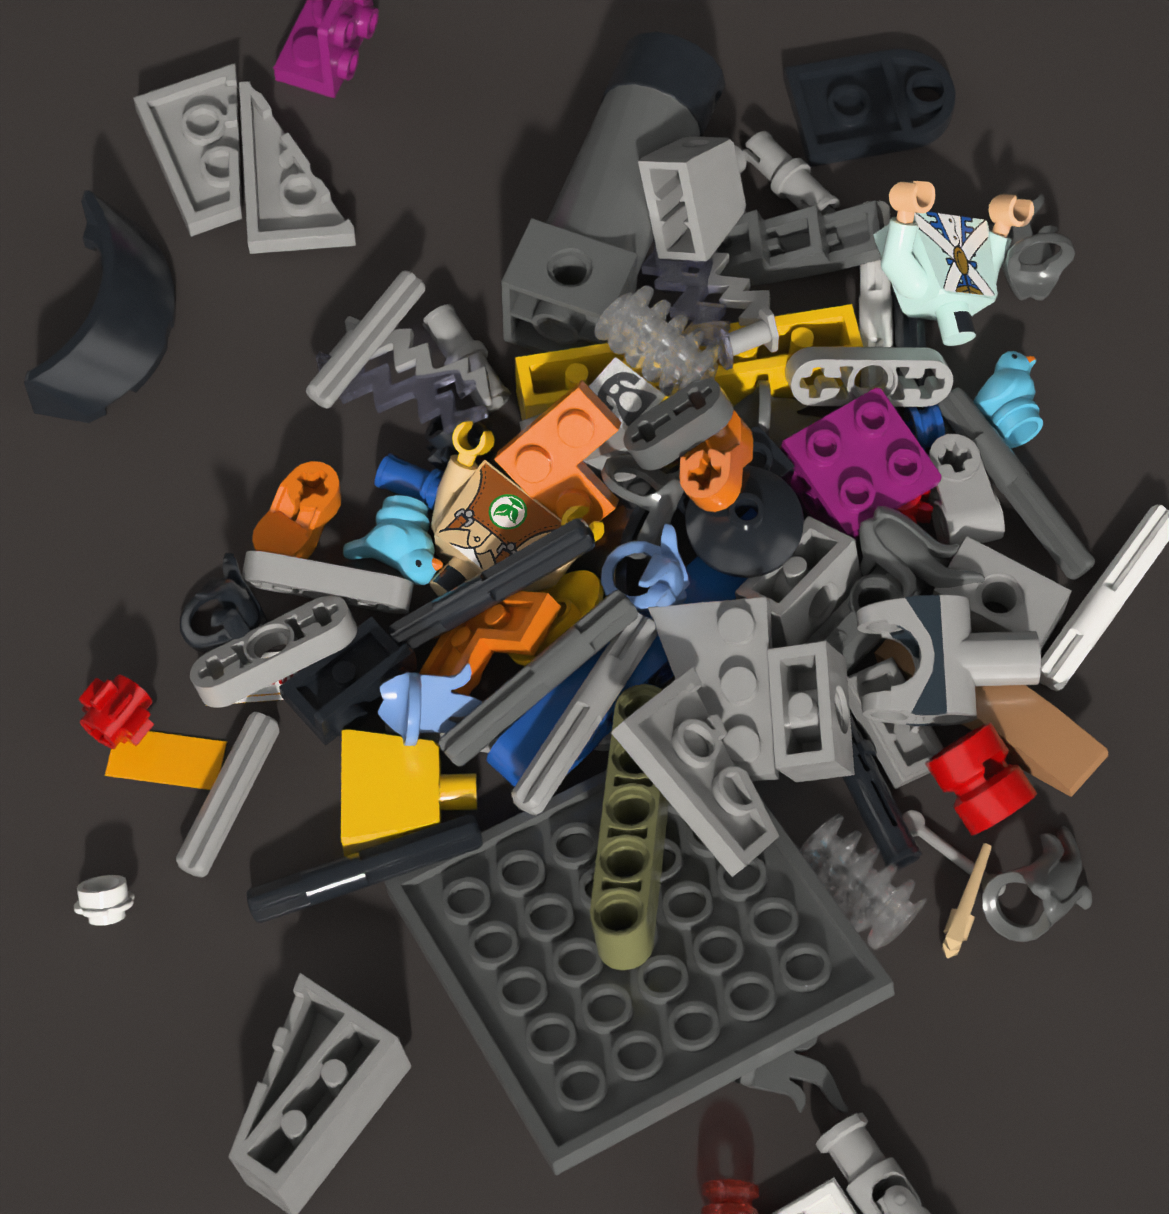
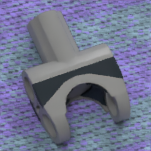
[856,595,1041,726]

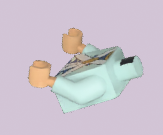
[874,181,1034,346]

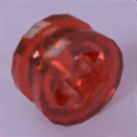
[701,1179,759,1214]

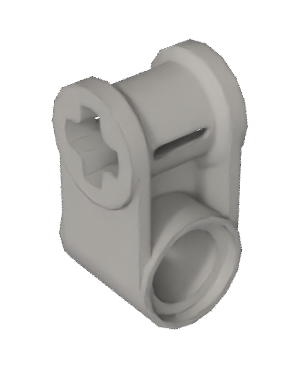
[927,434,1005,549]

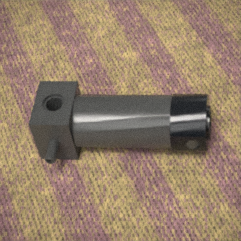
[501,32,726,353]

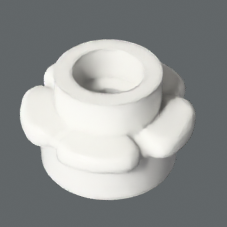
[74,875,135,925]

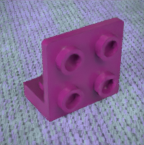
[274,0,379,98]
[780,388,942,546]

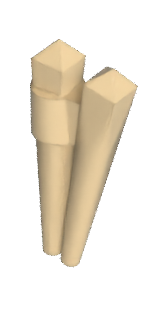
[942,843,992,959]

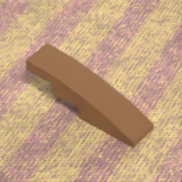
[874,639,1108,797]

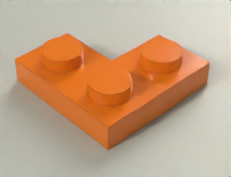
[494,380,622,526]
[419,591,561,696]

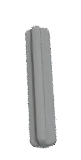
[306,270,426,409]
[176,712,280,877]

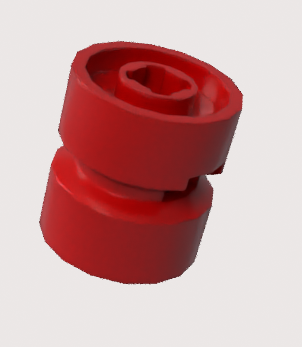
[925,721,1037,835]

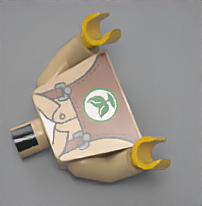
[429,421,604,596]

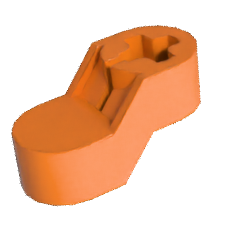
[679,410,753,512]
[252,461,342,559]

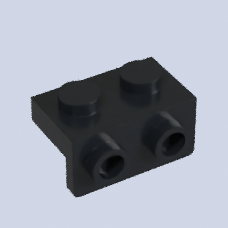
[279,616,417,746]

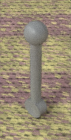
[903,810,1006,896]

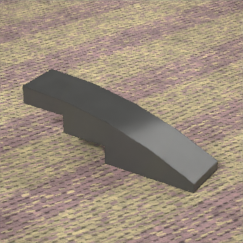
[653,200,884,292]

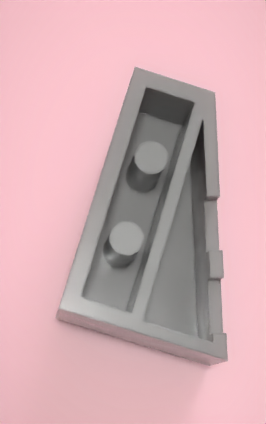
[229,973,412,1214]

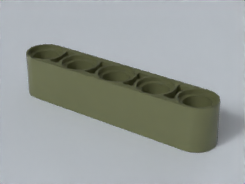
[590,684,669,970]

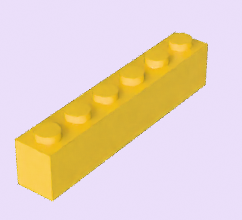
[515,304,863,421]

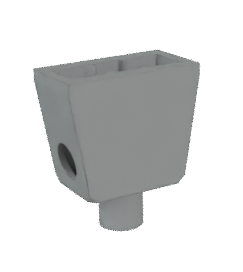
[638,136,747,261]

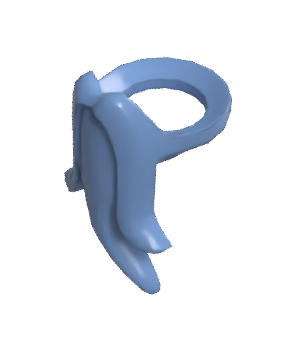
[601,523,690,612]
[378,663,503,746]

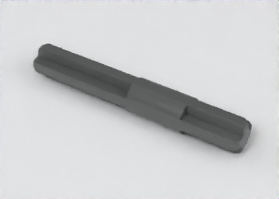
[938,388,1095,580]
[438,590,639,767]

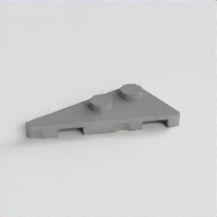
[239,81,356,254]

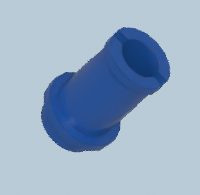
[375,453,444,512]

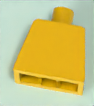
[341,730,477,856]

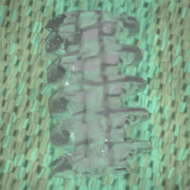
[594,286,722,397]
[799,813,928,950]

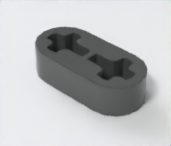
[623,379,734,470]

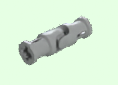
[816,1113,931,1214]

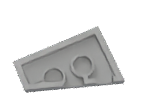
[134,64,242,236]
[648,597,779,781]
[611,666,779,877]

